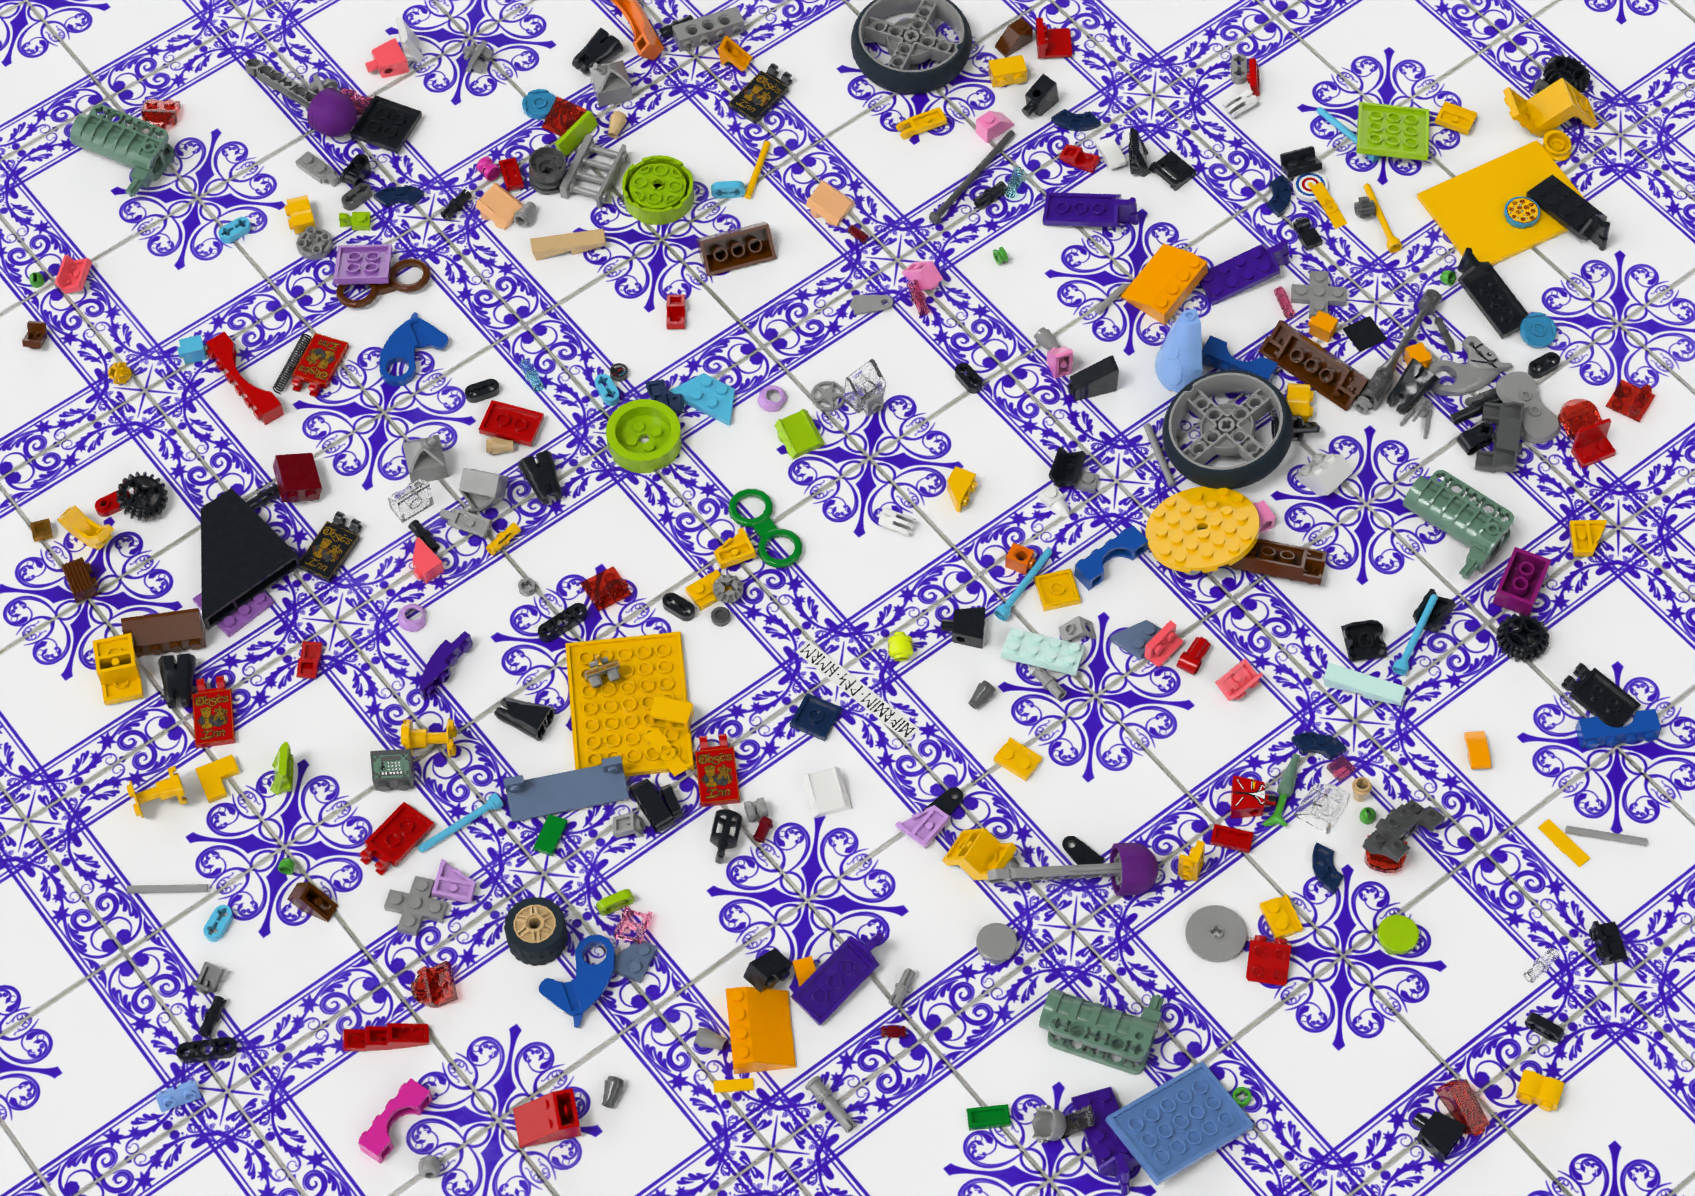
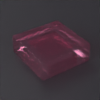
[1327,755,1355,782]

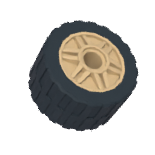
[504,897,568,966]

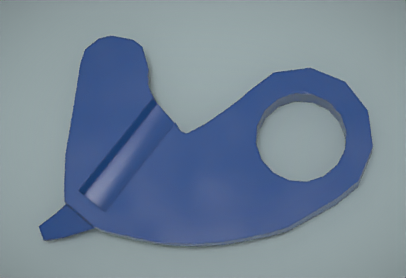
[379,312,449,387]
[539,934,616,1028]

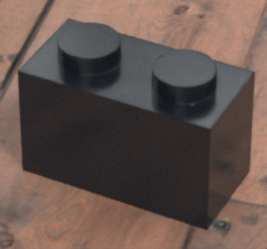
[743,948,793,993]

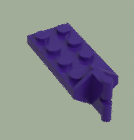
[1042,192,1139,227]
[1199,239,1290,306]
[790,933,884,1026]
[1071,1087,1139,1195]

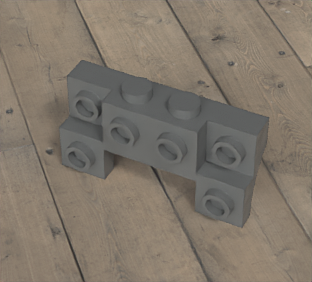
[1474,401,1525,473]
[1362,799,1445,863]

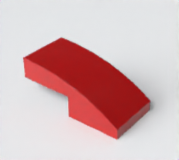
[1059,144,1100,173]
[666,294,685,329]
[296,641,323,679]

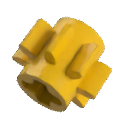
[108,362,132,385]

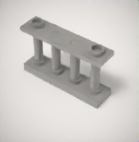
[560,134,628,209]

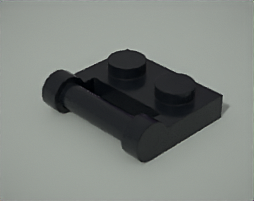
[1149,151,1197,191]

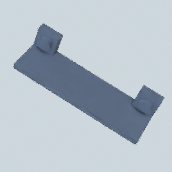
[503,755,629,822]

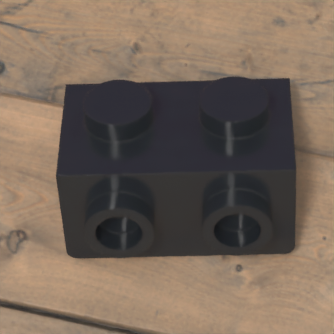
[1049,447,1087,488]
[1413,589,1456,633]

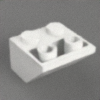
[1295,453,1353,495]

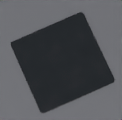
[1343,316,1387,352]

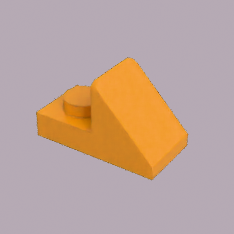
[718,35,753,72]

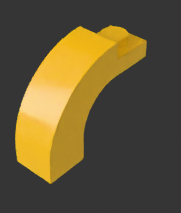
[57,505,114,550]

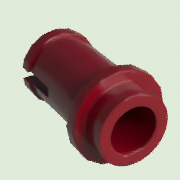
[752,816,773,843]

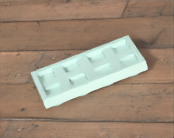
[1000,628,1085,676]

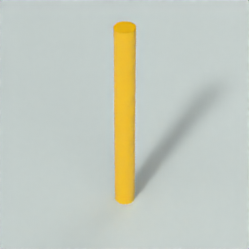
[744,141,771,199]

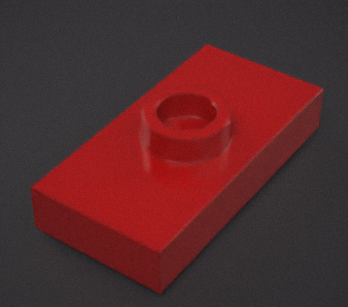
[1247,58,1260,96]
[498,157,524,191]
[1210,824,1254,853]

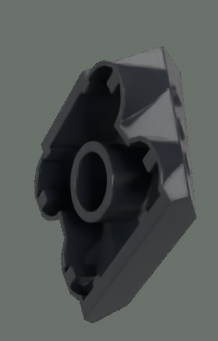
[1128,127,1151,177]
[1341,620,1388,662]

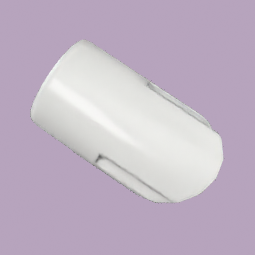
[1223,89,1257,119]
[878,508,916,536]

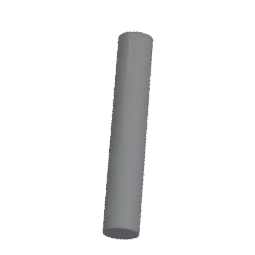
[1095,283,1128,314]

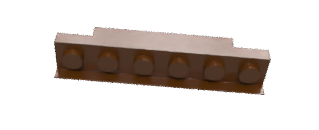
[1258,320,1370,411]
[1224,539,1327,585]

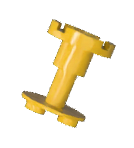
[401,718,457,758]
[127,765,188,818]

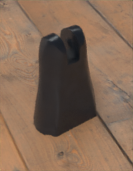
[572,28,623,75]
[1386,358,1441,414]
[518,450,562,505]
[158,653,196,709]
[494,697,555,741]

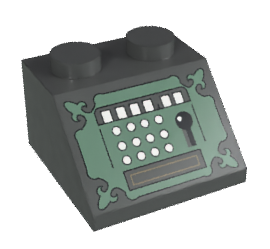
[370,749,415,792]

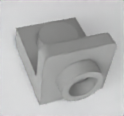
[613,812,645,838]

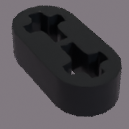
[1527,352,1560,379]
[955,363,982,394]
[465,379,500,403]
[662,593,695,621]
[660,784,683,820]
[1525,1013,1565,1043]

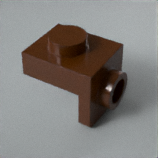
[22,321,47,349]

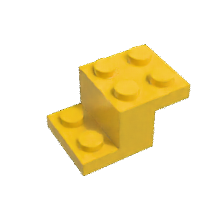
[93,633,144,705]
[942,828,1017,880]

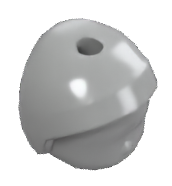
[418,1155,441,1179]

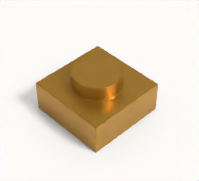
[30,518,53,542]

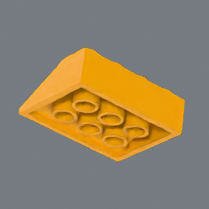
[1121,244,1208,325]
[726,987,796,1074]

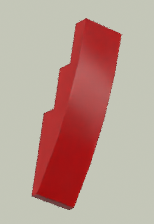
[342,1023,429,1051]

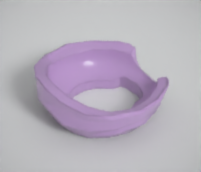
[758,385,787,412]
[397,604,426,632]

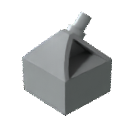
[589,60,633,107]
[402,435,448,485]
[459,468,508,513]

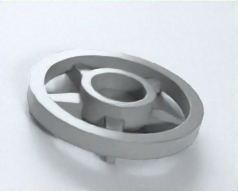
[811,381,846,411]

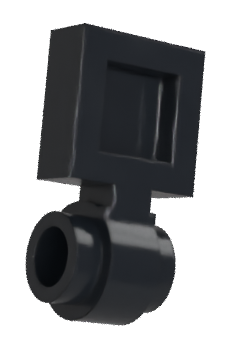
[1293,217,1323,251]

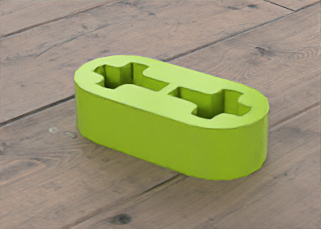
[596,889,635,916]

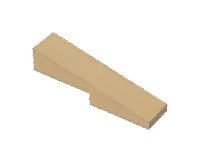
[530,229,607,261]

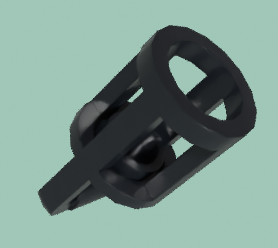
[1271,415,1320,441]
[710,809,742,864]

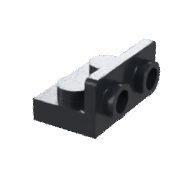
[1280,146,1322,178]
[1589,920,1628,966]

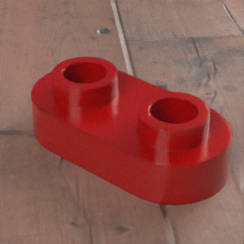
[95,491,131,517]

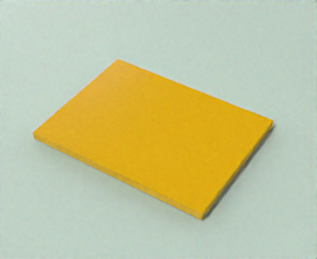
[1417,140,1584,266]
[565,631,694,777]

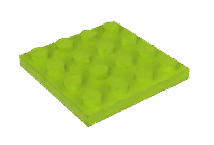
[1356,101,1429,161]

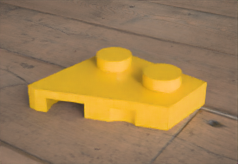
[1569,520,1607,557]

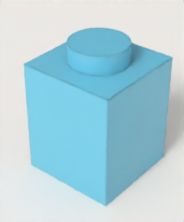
[177,335,207,365]

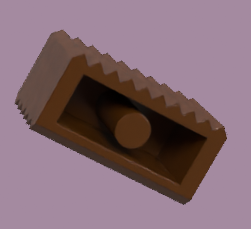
[61,557,99,603]

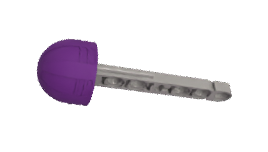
[987,843,1158,896]

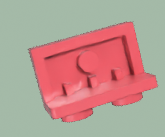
[55,255,92,294]
[1215,658,1263,701]

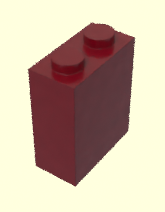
[273,453,322,503]

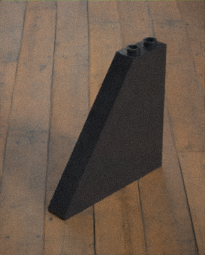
[201,488,301,630]

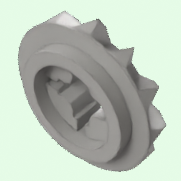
[713,573,744,603]

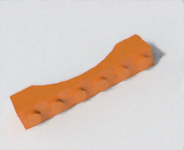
[611,0,664,61]

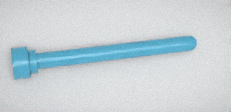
[1317,107,1381,163]
[994,548,1052,621]
[1392,594,1438,676]
[418,793,504,852]

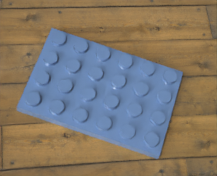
[1105,1061,1254,1186]

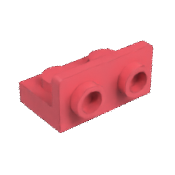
[1144,620,1183,667]

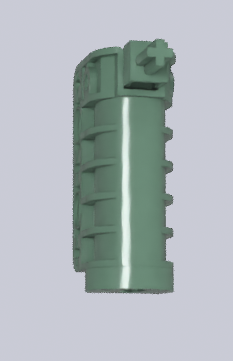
[70,104,175,197]
[1403,470,1514,579]

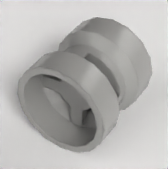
[744,797,768,821]

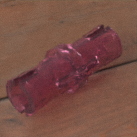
[906,280,930,316]

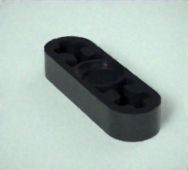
[538,603,587,643]
[176,1037,238,1064]

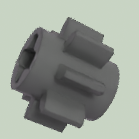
[1354,196,1375,219]

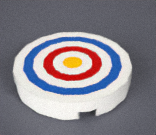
[1292,171,1328,202]

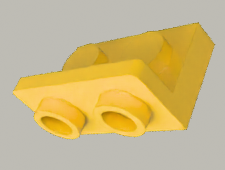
[1178,840,1205,881]

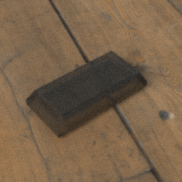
[1061,1105,1095,1139]

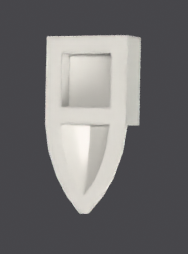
[1037,483,1070,517]

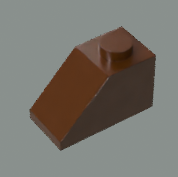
[995,17,1033,58]
[287,882,338,922]

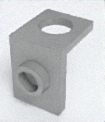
[856,392,884,417]
[1059,616,1096,642]

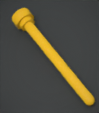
[1363,183,1402,253]

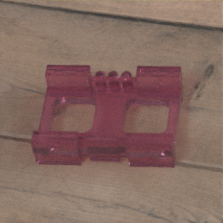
[614,906,653,945]

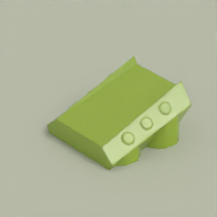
[774,409,825,459]
[270,741,294,795]

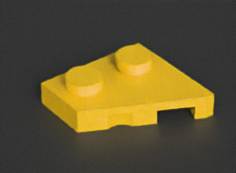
[714,527,756,569]

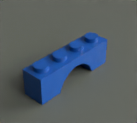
[1202,335,1278,383]
[1074,525,1148,591]
[1575,709,1661,749]

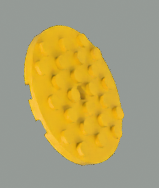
[1145,486,1260,573]

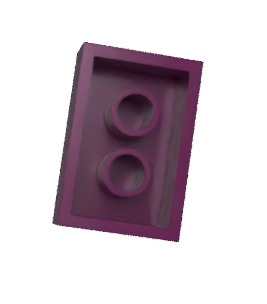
[1493,547,1551,616]

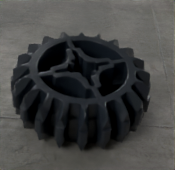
[1543,55,1591,93]
[116,471,168,521]
[1496,612,1549,663]

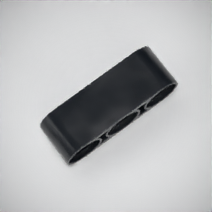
[629,778,675,833]

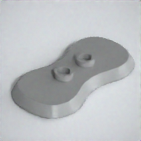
[1496,371,1560,444]

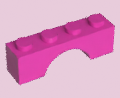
[358,1078,433,1164]

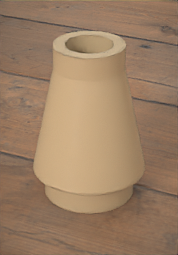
[607,111,627,138]
[486,436,513,455]
[1352,777,1372,802]

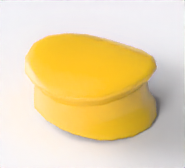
[1542,130,1572,161]

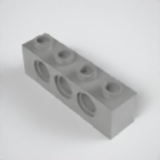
[672,6,745,52]

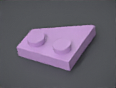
[895,805,950,849]
[432,859,476,903]

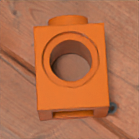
[1005,542,1036,575]

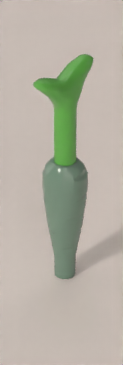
[1263,753,1300,827]

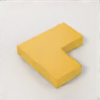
[195,754,240,803]

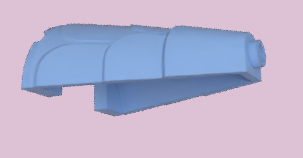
[1155,308,1202,393]

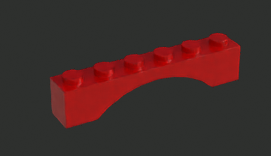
[206,331,284,425]

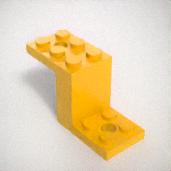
[1503,78,1598,138]

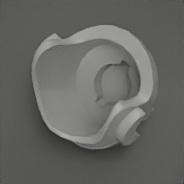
[1032,1105,1067,1143]

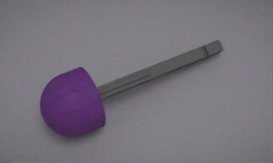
[245,58,357,137]

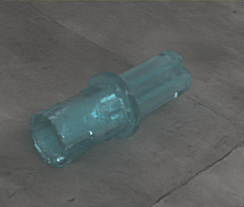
[1005,167,1024,198]
[519,359,544,392]

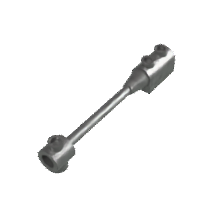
[1361,289,1442,411]

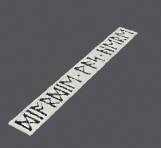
[796,640,919,741]

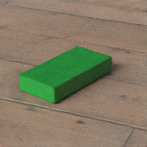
[533,814,568,857]
[966,1104,1011,1131]

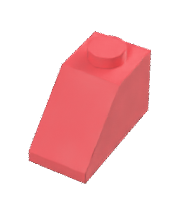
[412,537,444,584]

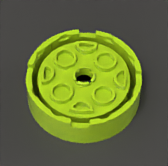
[622,155,694,225]
[606,399,682,473]

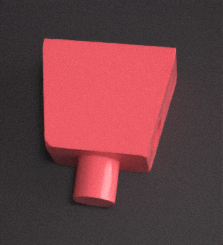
[365,38,409,78]

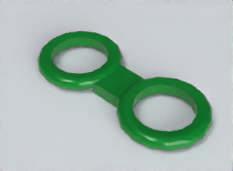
[728,488,803,568]

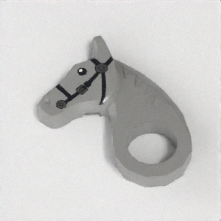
[1429,336,1513,396]

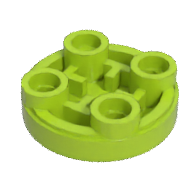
[1377,915,1419,955]

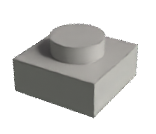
[1076,470,1099,494]

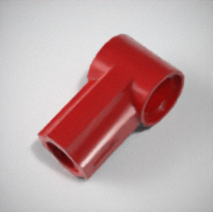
[1176,637,1211,676]

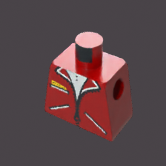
[1230,776,1276,818]

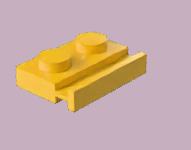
[1435,101,1478,135]
[685,569,732,611]
[994,737,1042,781]
[1259,894,1303,939]

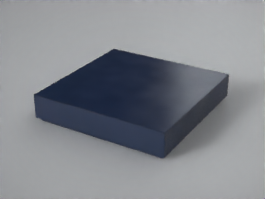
[790,693,842,741]

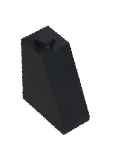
[1067,355,1119,401]

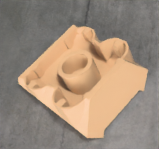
[806,180,855,227]
[475,183,524,230]

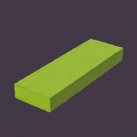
[554,110,598,158]

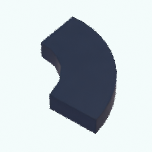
[1051,109,1101,132]
[1267,174,1291,218]
[374,185,424,208]
[646,379,685,414]
[1291,732,1347,760]
[1312,842,1344,894]

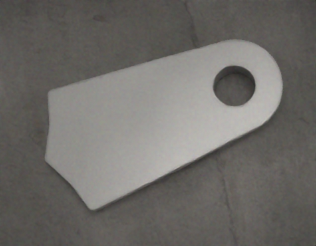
[850,295,893,315]

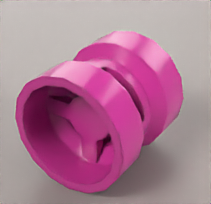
[476,156,501,181]

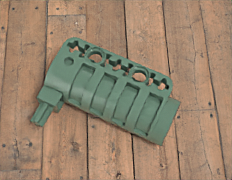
[1039,988,1164,1075]

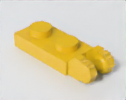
[896,107,947,140]

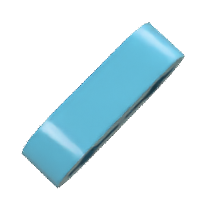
[711,181,745,199]
[218,217,251,244]
[595,374,620,406]
[203,905,233,942]

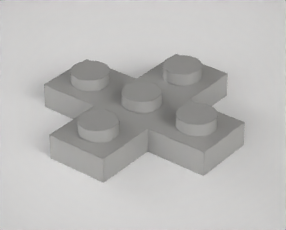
[1291,271,1347,319]
[384,876,448,937]

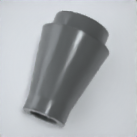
[968,680,996,710]
[602,1076,625,1109]

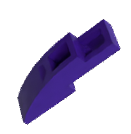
[419,631,472,700]

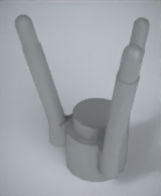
[1400,397,1433,439]

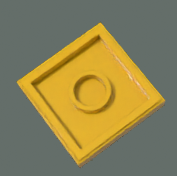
[1034,568,1081,612]

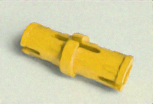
[486,522,521,556]

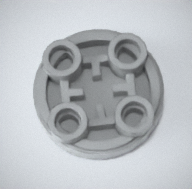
[296,226,333,260]
[976,923,1017,965]

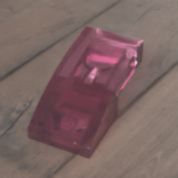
[340,88,373,114]

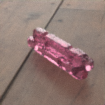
[1274,286,1295,319]

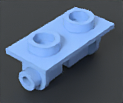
[156,1080,202,1112]

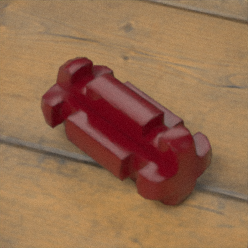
[847,225,869,243]
[881,1026,906,1038]

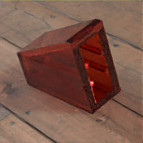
[1434,1079,1490,1136]

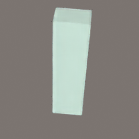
[1323,663,1406,705]

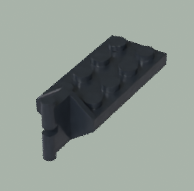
[1526,174,1610,251]
[1457,247,1529,339]

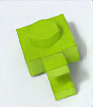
[339,212,371,230]

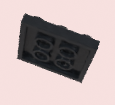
[350,95,422,154]

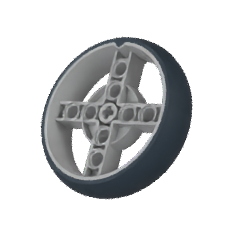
[851,0,972,94]
[1162,370,1293,489]

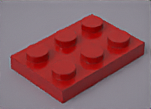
[479,400,544,447]

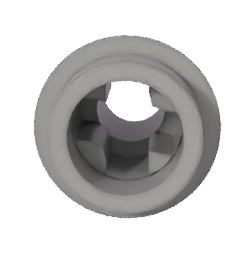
[514,201,536,227]
[1034,327,1061,351]
[694,1027,726,1050]

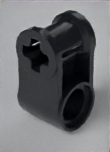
[340,154,371,188]
[1457,422,1494,455]

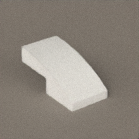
[1095,137,1127,169]

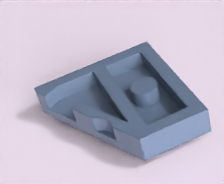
[1110,620,1161,660]
[614,939,657,984]

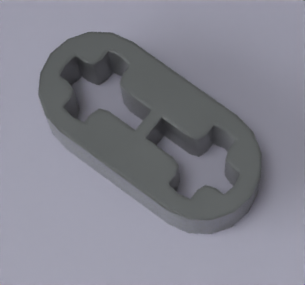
[341,183,372,211]

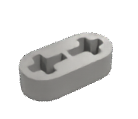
[1230,54,1247,85]

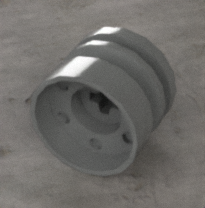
[529,147,566,195]

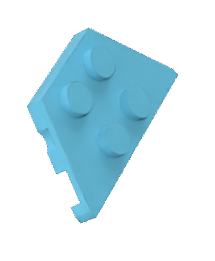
[670,373,735,426]

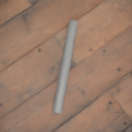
[1143,423,1176,487]
[1565,825,1647,846]
[127,884,209,894]

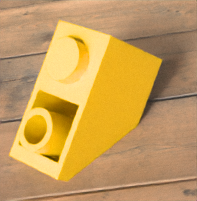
[947,466,978,513]

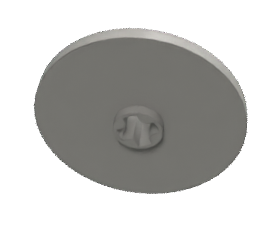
[1185,905,1247,962]

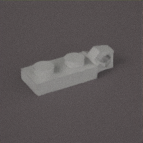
[295,151,339,187]
[439,508,492,539]

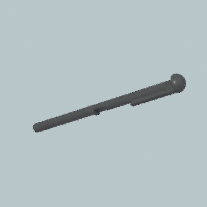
[929,130,1015,224]

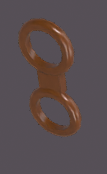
[336,258,431,309]

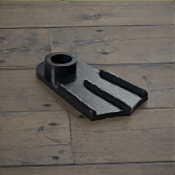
[923,787,963,816]
[1062,836,1104,865]

